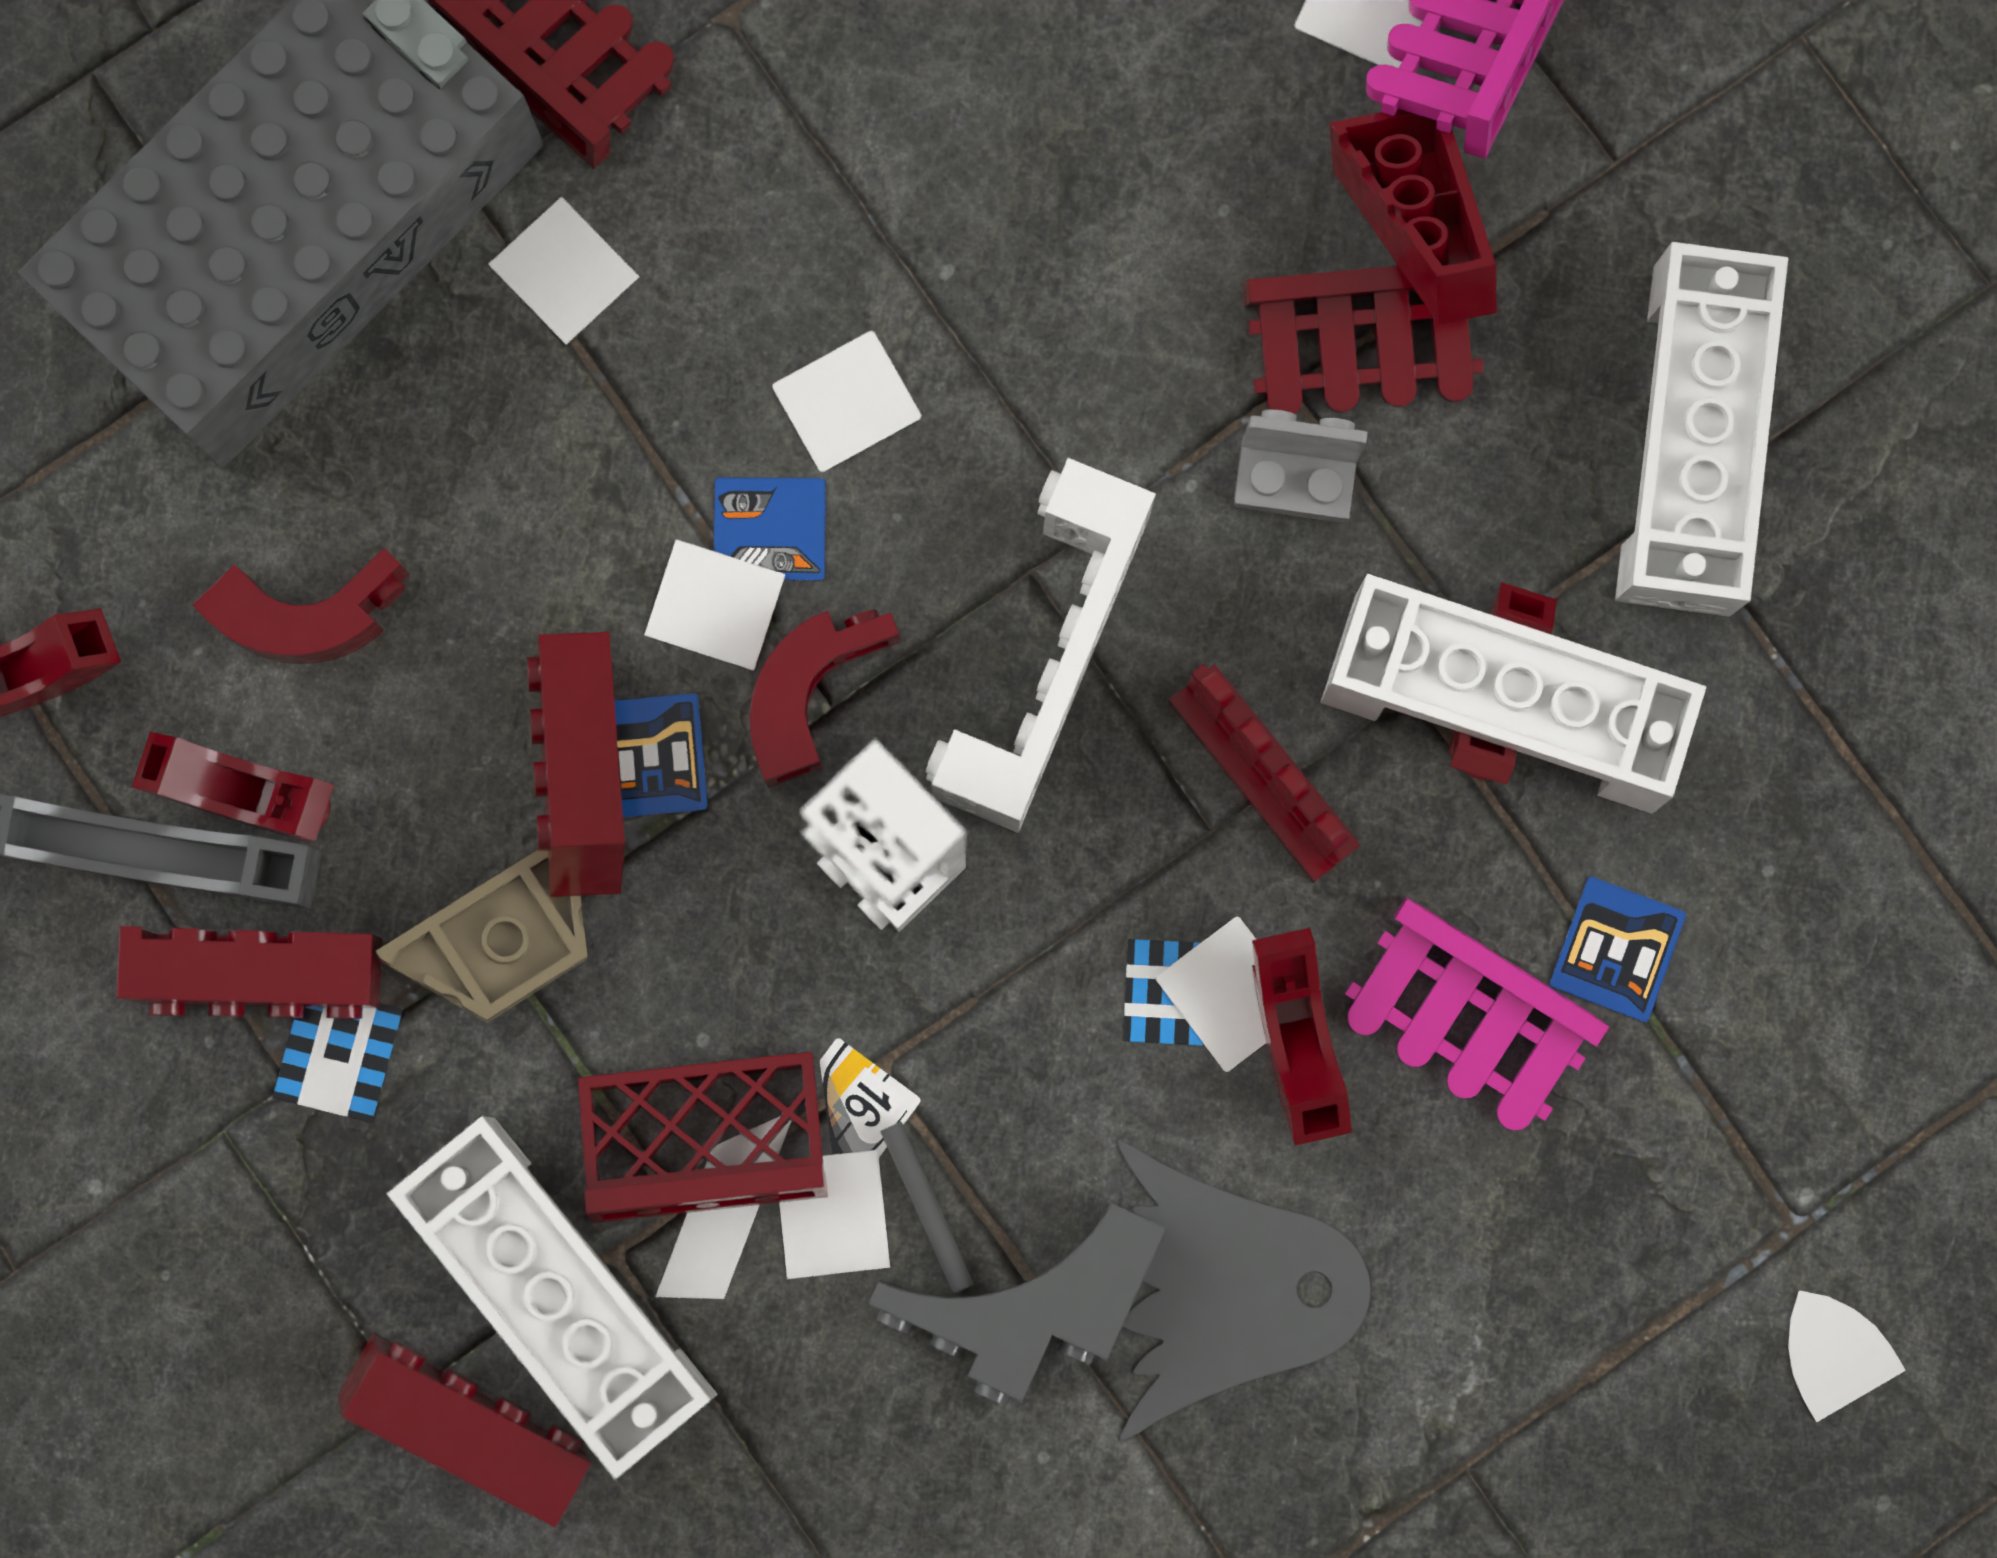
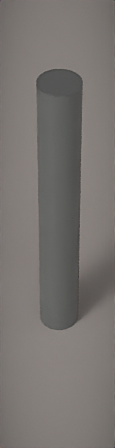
[880,1122,974,1294]

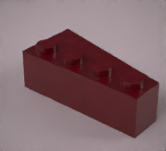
[1329,109,1497,325]
[527,632,625,897]
[116,926,382,1019]
[337,1332,591,1528]

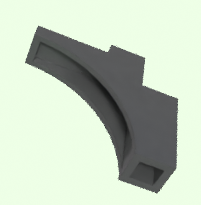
[869,1203,1166,1406]

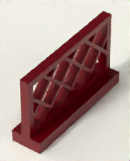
[578,1052,828,1224]

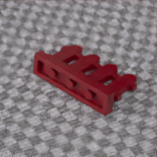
[428,0,674,169]
[1242,266,1484,414]
[1168,664,1361,883]

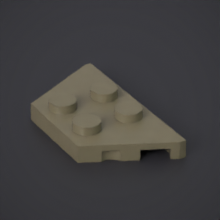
[376,850,587,1023]

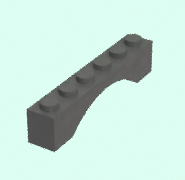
[0,794,322,910]

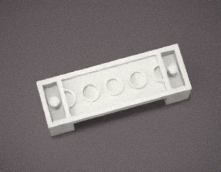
[1615,242,1788,617]
[925,458,1156,833]
[1320,574,1707,814]
[801,740,966,932]
[387,1116,717,1479]

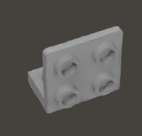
[1233,410,1368,523]

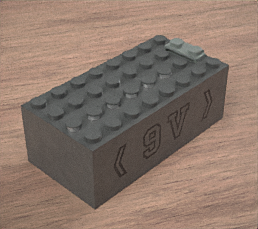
[17,0,544,469]

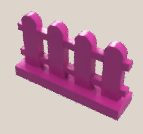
[1366,0,1564,159]
[1345,896,1609,1130]

